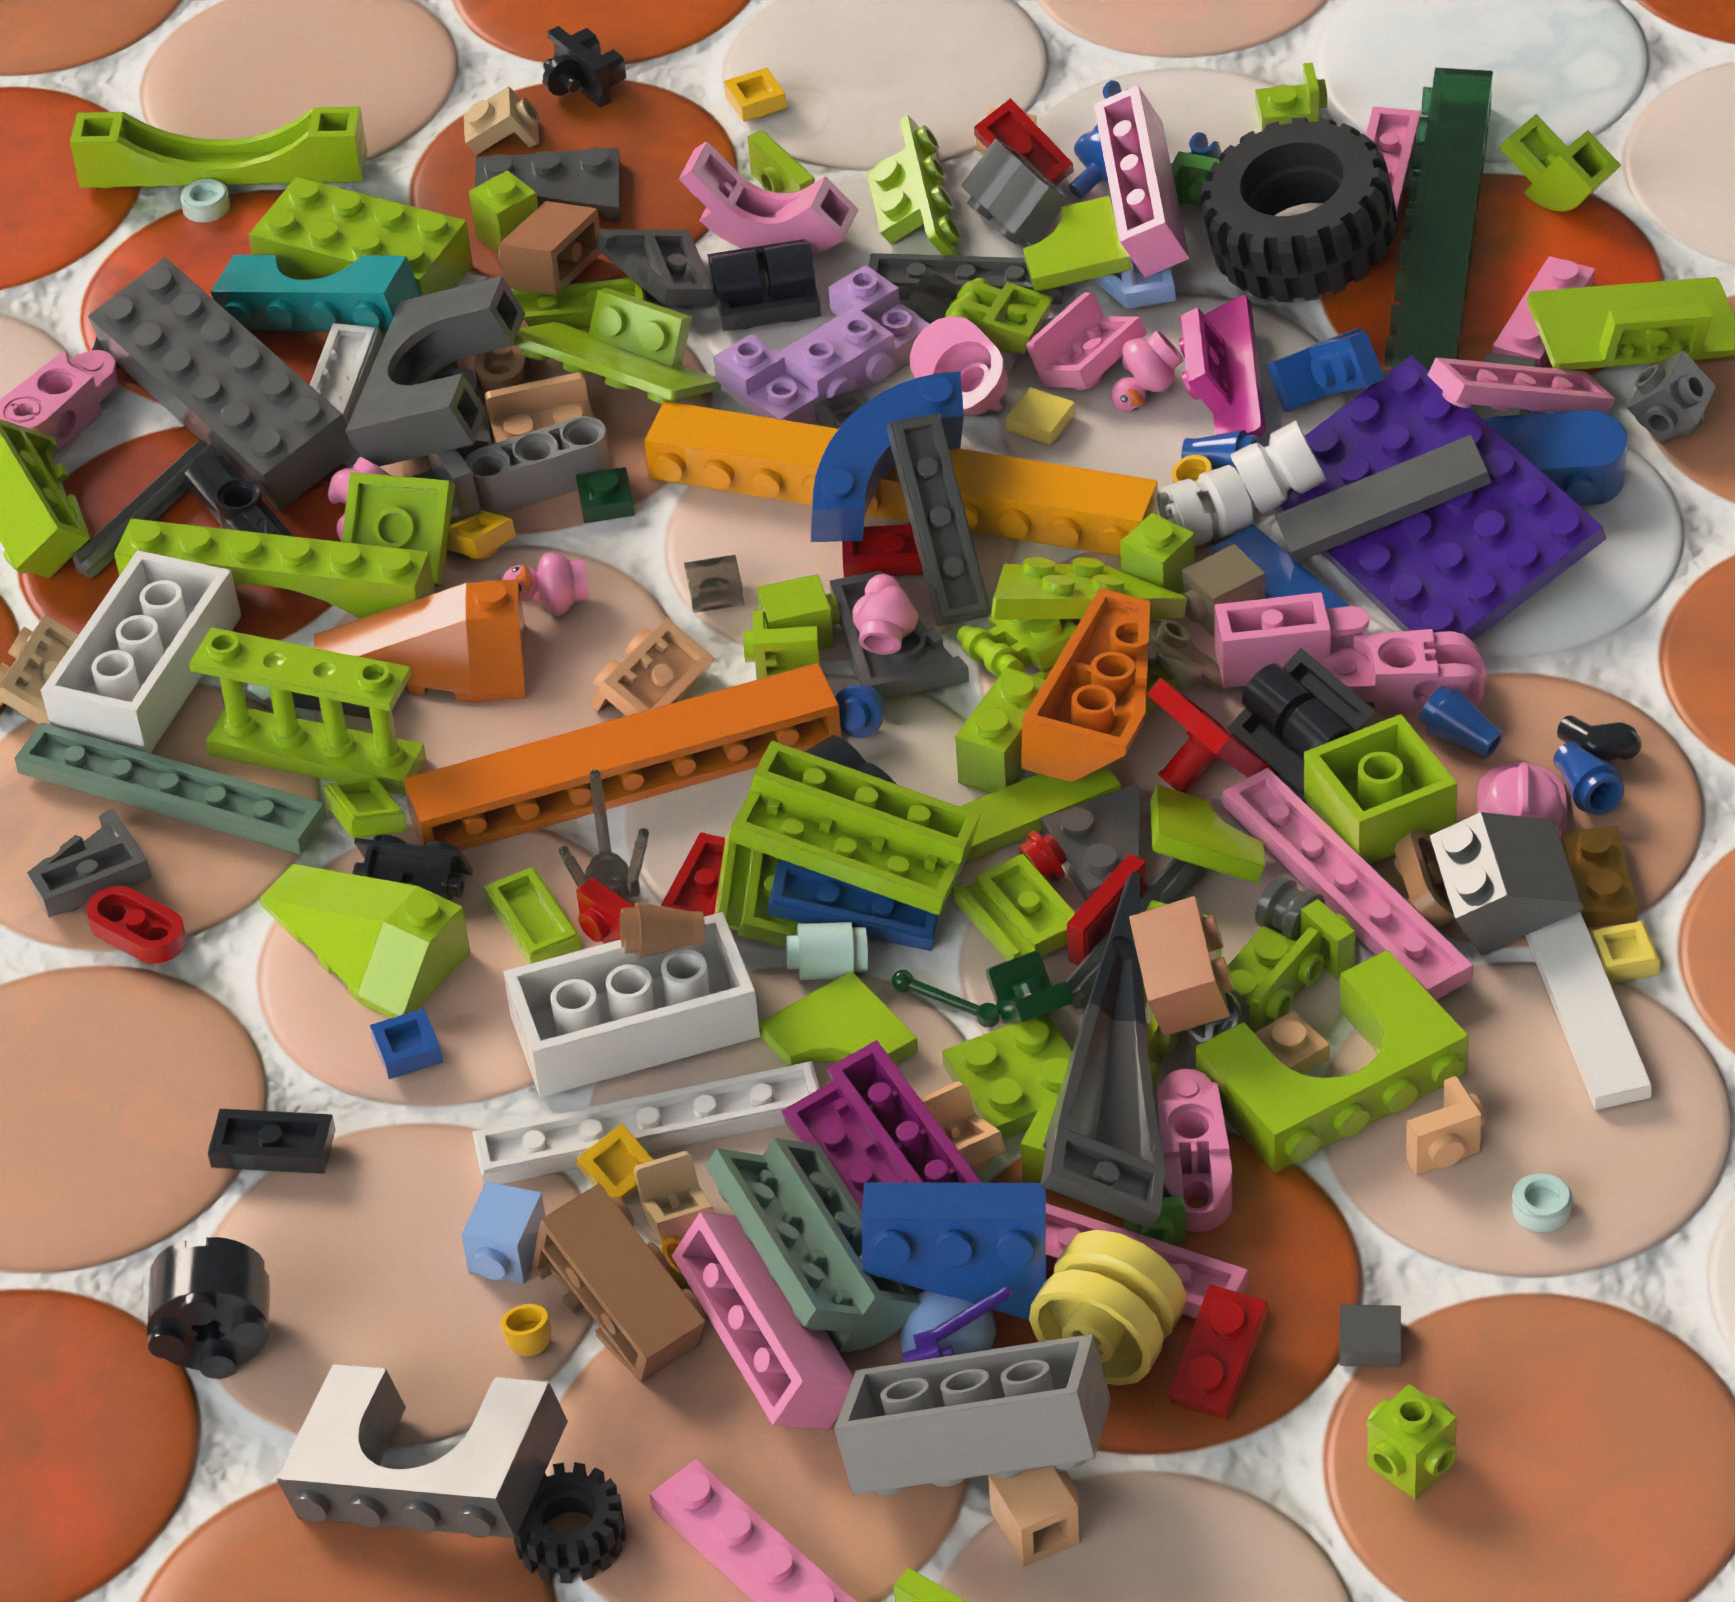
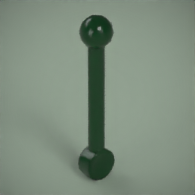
[891,970,1000,1027]

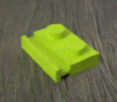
[714,828,798,947]
[954,853,1075,961]

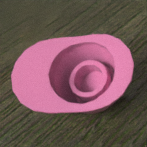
[910,316,1008,416]
[1477,762,1567,836]

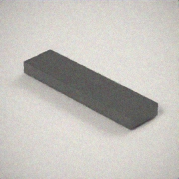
[868,253,1065,305]
[886,413,991,627]
[1275,434,1492,564]

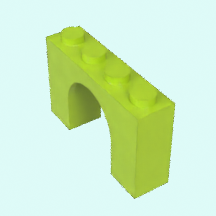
[1196,950,1469,1173]

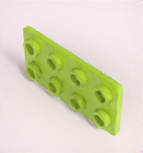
[1527,277,1735,370]
[513,288,721,404]

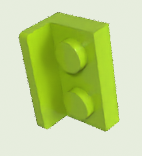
[1222,925,1324,1033]

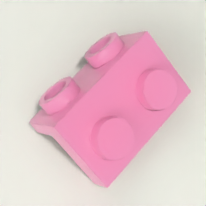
[1026,293,1147,391]

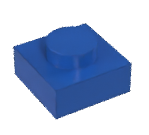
[370,1008,443,1079]

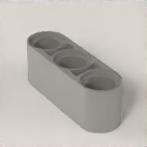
[465,416,611,515]

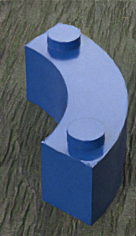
[811,371,964,542]

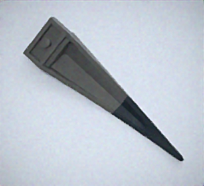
[1040,871,1166,1229]

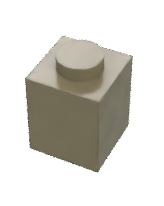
[1181,544,1266,638]

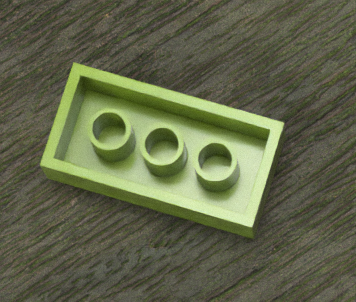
[248,177,473,296]

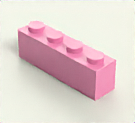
[1094,85,1190,278]
[672,1212,853,1430]

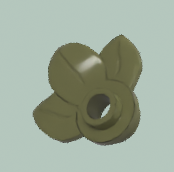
[1148,620,1223,690]

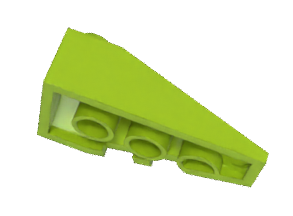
[260,863,471,1018]

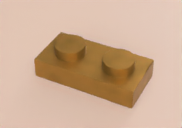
[1561,826,1638,927]

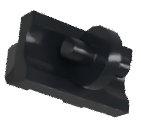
[542,26,626,108]

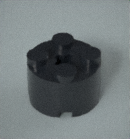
[147,1237,270,1379]

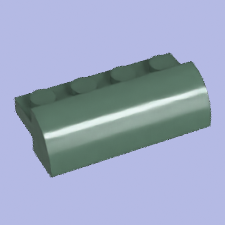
[705,1138,921,1352]

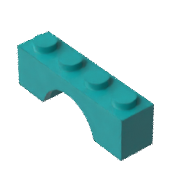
[210,255,421,332]

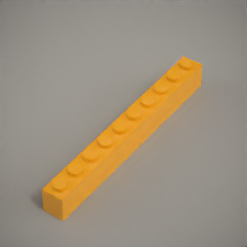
[644,401,1158,557]

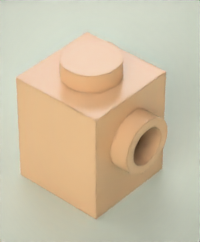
[988,1465,1080,1567]

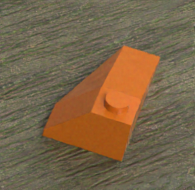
[314,579,526,702]
[1021,588,1151,783]

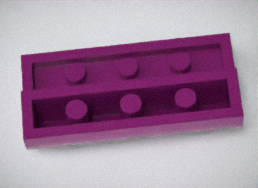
[781,1040,982,1211]

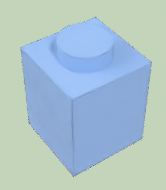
[461,1181,546,1284]

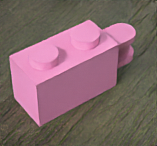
[1215,592,1369,688]

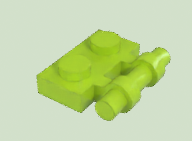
[945,278,1054,355]
[957,617,1077,677]

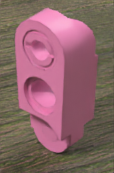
[0,350,119,455]
[1322,629,1486,713]
[1157,1069,1233,1232]

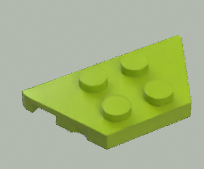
[991,557,1187,620]

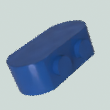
[1484,410,1627,506]

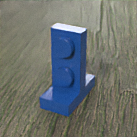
[1266,327,1385,412]

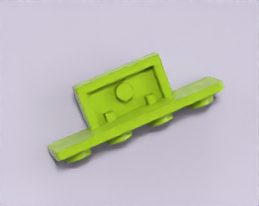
[866,115,962,256]

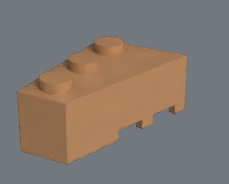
[531,1183,705,1382]

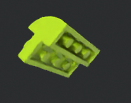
[728,740,981,916]

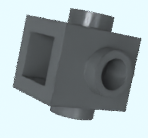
[1627,351,1716,444]

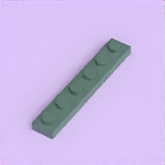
[14,722,327,855]

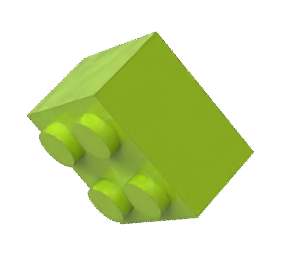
[1304,714,1457,864]

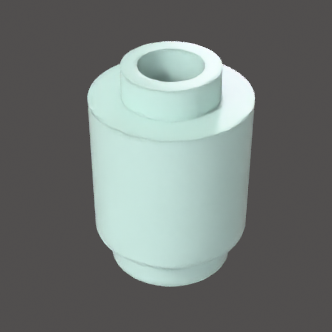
[786,922,868,980]

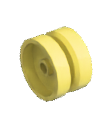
[1029,1230,1187,1386]

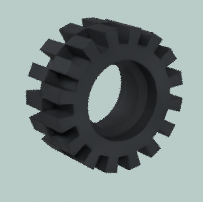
[514,1462,626,1583]

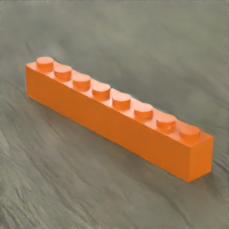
[403,663,842,851]

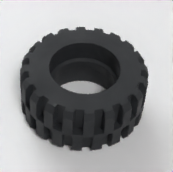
[1200,117,1398,302]

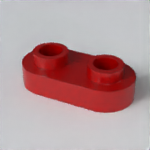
[86,886,187,964]

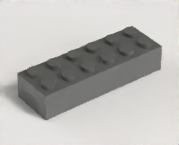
[88,257,357,512]

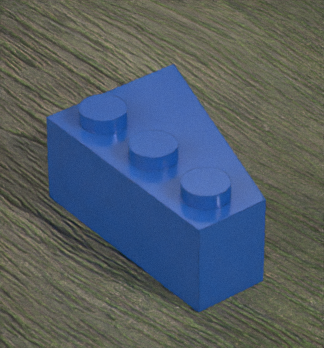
[861,1182,1046,1320]

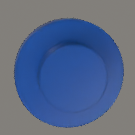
[835,684,886,738]

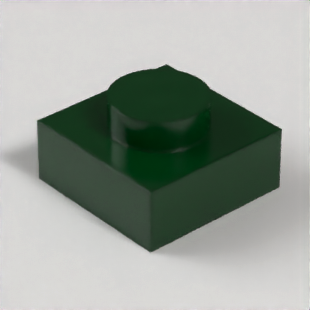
[576,467,635,524]

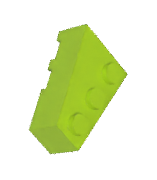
[0,419,90,578]

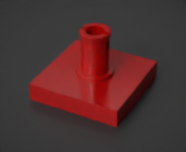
[1146,678,1278,794]

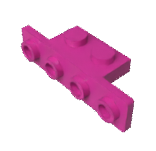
[1179,295,1266,437]

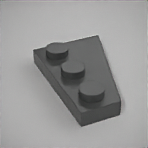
[475,147,621,223]
[830,571,969,699]

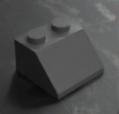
[1430,812,1585,955]

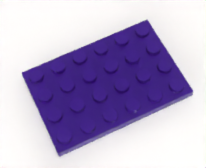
[1274,356,1607,641]

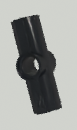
[184,451,294,537]

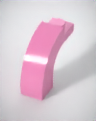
[679,141,859,255]

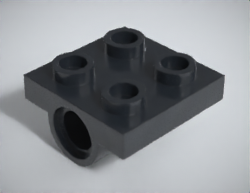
[707,239,821,331]
[1227,648,1382,796]

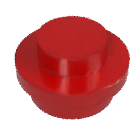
[1017,830,1067,882]

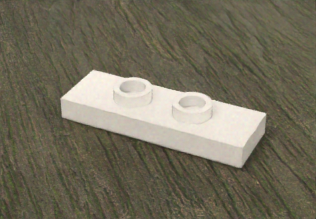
[310,323,383,425]

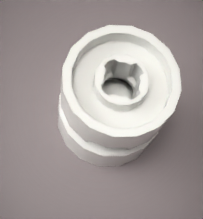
[1230,421,1327,515]
[1157,465,1253,547]

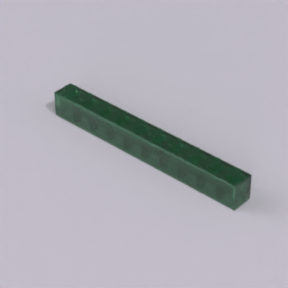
[1382,67,1493,376]

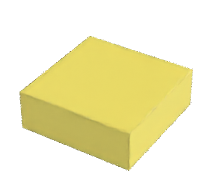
[1006,387,1075,446]
[1588,921,1660,984]

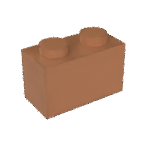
[498,201,601,296]
[1129,896,1234,1037]

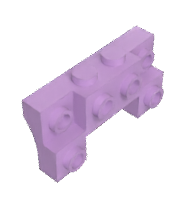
[713,265,930,424]

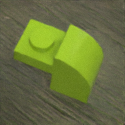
[1499,114,1622,212]

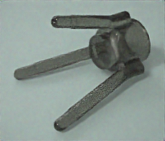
[559,769,649,902]

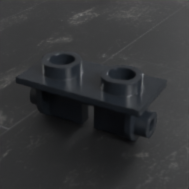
[352,834,473,901]

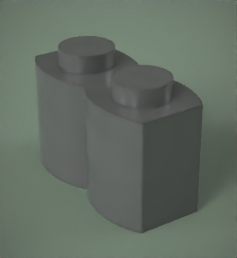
[961,139,1069,245]

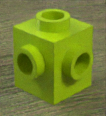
[1366,1384,1458,1500]

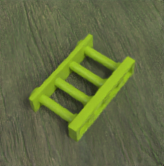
[189,627,427,796]

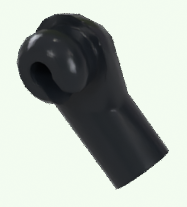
[1557,715,1642,761]

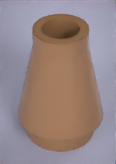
[620,902,705,959]

